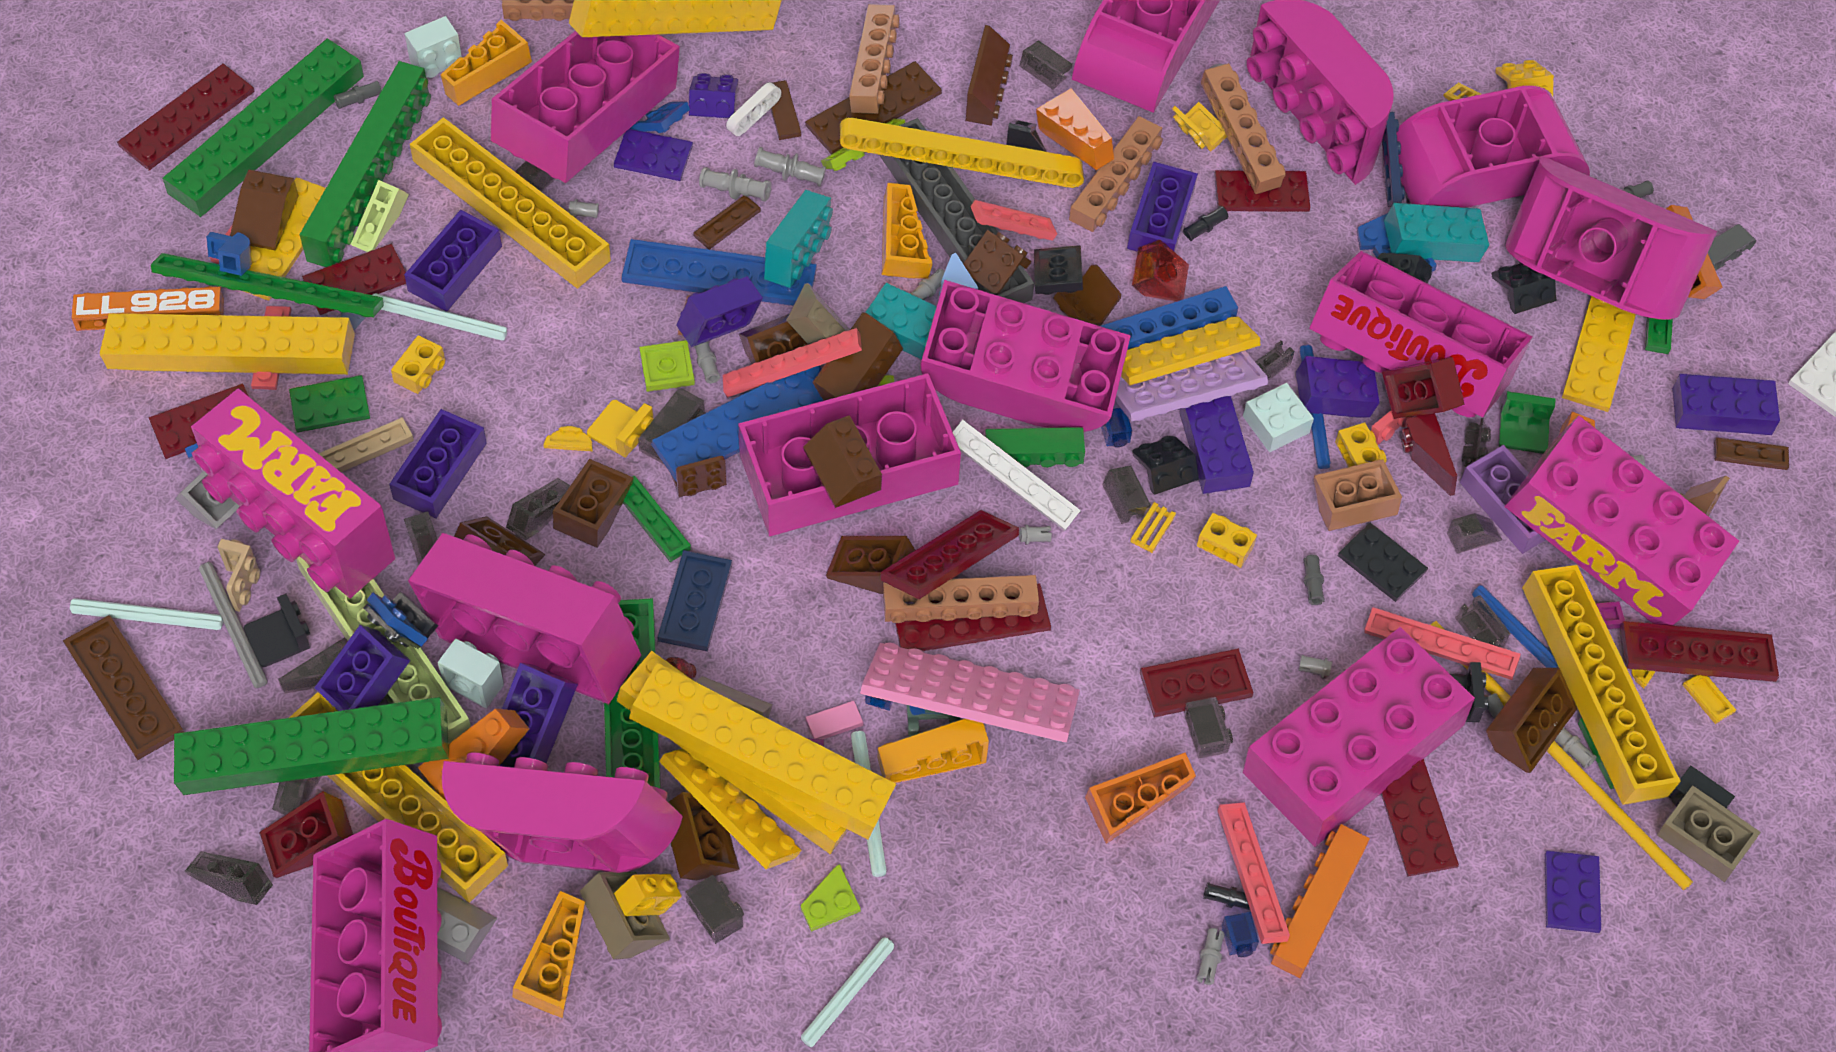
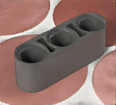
[1708,224,1756,271]

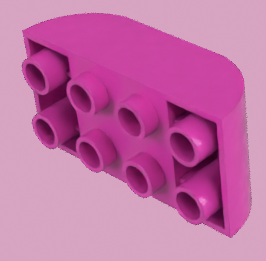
[1072,0,1220,113]
[1246,0,1394,185]
[1396,86,1590,208]
[1505,156,1717,319]
[921,280,1131,432]
[442,753,683,873]

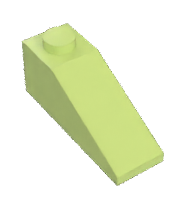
[351,180,409,252]

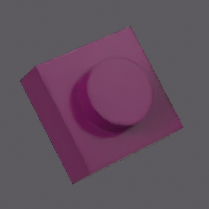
[1596,601,1625,629]

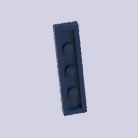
[1382,112,1405,207]

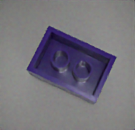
[676,276,763,347]
[1296,356,1380,418]
[315,625,411,711]

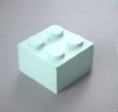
[404,16,462,78]
[1243,383,1314,452]
[438,638,504,709]

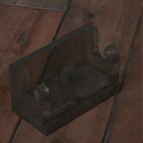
[1019,40,1072,90]
[1255,340,1295,380]
[1102,465,1151,524]
[1455,595,1511,647]

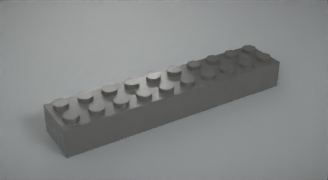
[879,118,1034,303]

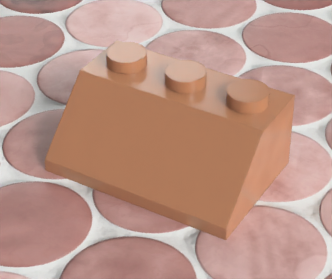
[1314,459,1402,531]

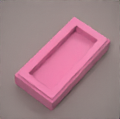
[805,701,863,739]

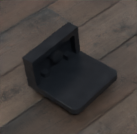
[1378,253,1433,283]
[1491,262,1557,314]
[1132,436,1199,495]
[364,591,439,649]
[244,593,311,667]
[1450,662,1488,723]

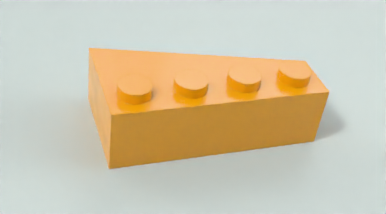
[441,20,532,106]
[881,183,933,279]
[877,719,989,783]
[512,891,585,1018]

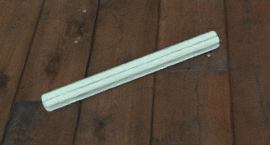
[373,294,508,340]
[70,598,223,630]
[851,731,887,877]

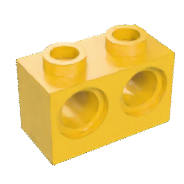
[391,335,445,394]
[1335,422,1387,467]
[1197,513,1257,568]
[614,874,682,916]

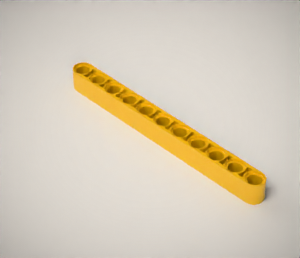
[840,118,1084,188]

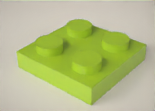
[639,340,695,392]

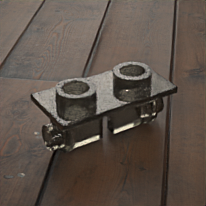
[1462,418,1491,467]

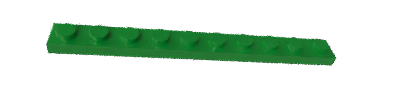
[151,253,384,318]

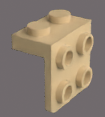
[217,539,260,612]

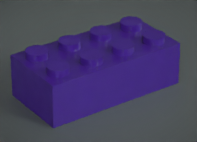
[1127,161,1198,261]
[404,209,502,312]
[1672,374,1780,435]
[1179,396,1254,494]
[389,409,487,519]
[500,663,578,768]

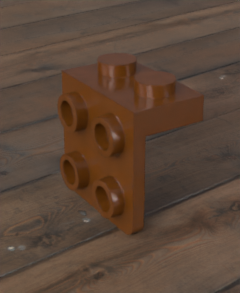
[963,230,1032,294]
[1053,264,1121,326]
[671,456,727,498]

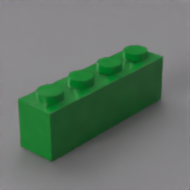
[985,427,1085,468]

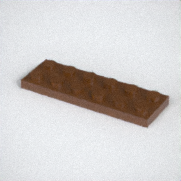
[805,61,942,154]
[63,615,184,761]

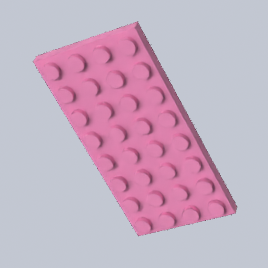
[860,643,1080,743]

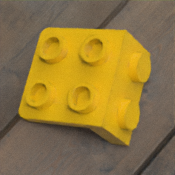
[1495,60,1554,96]
[1171,102,1227,152]
[587,400,654,458]

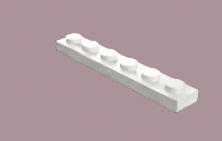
[953,420,1080,531]

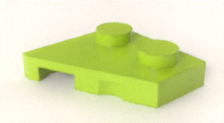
[800,865,861,932]

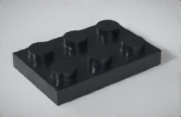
[1034,245,1083,295]
[1338,522,1428,602]

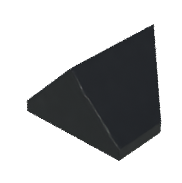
[1007,119,1047,152]

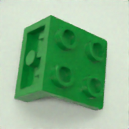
[1499,391,1556,454]

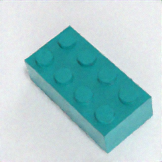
[764,190,833,288]
[1384,203,1490,262]
[865,283,937,360]

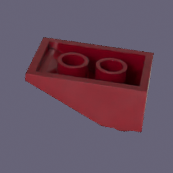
[1382,357,1465,419]
[1401,413,1457,496]
[259,791,354,878]

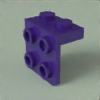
[689,73,738,118]

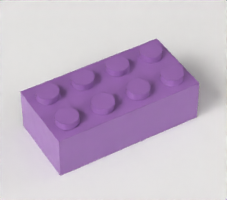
[1460,445,1546,554]

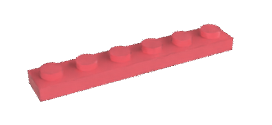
[723,328,862,398]
[1364,607,1521,680]
[1218,802,1290,944]

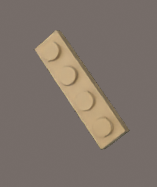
[318,417,414,472]

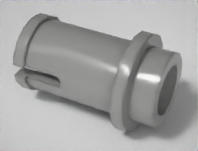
[569,199,599,218]
[1019,525,1052,545]
[1299,655,1332,678]

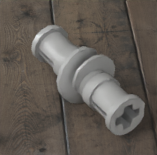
[754,147,826,187]
[699,167,771,201]

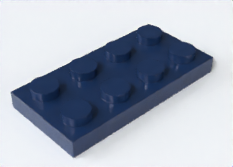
[658,550,732,652]

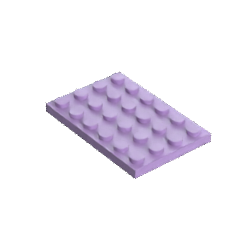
[1115,350,1268,422]

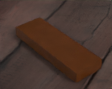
[764,80,801,140]
[693,196,761,250]
[1714,437,1789,470]

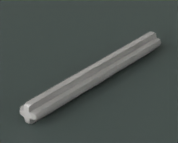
[199,562,267,688]

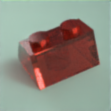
[1132,240,1189,302]

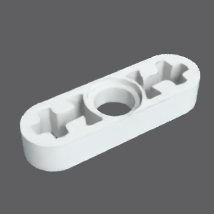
[726,82,781,136]

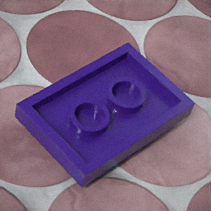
[614,129,693,181]
[1545,851,1602,933]

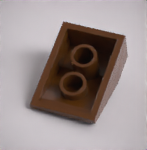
[230,170,299,251]
[553,459,634,548]
[826,536,915,594]

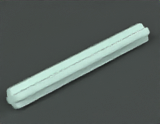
[801,937,894,1047]

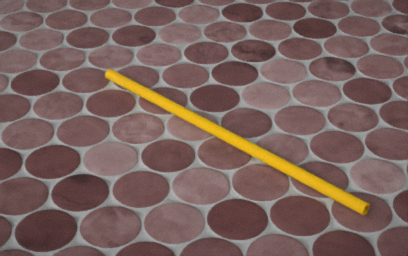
[1431,621,1693,891]

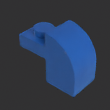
[206,232,252,276]

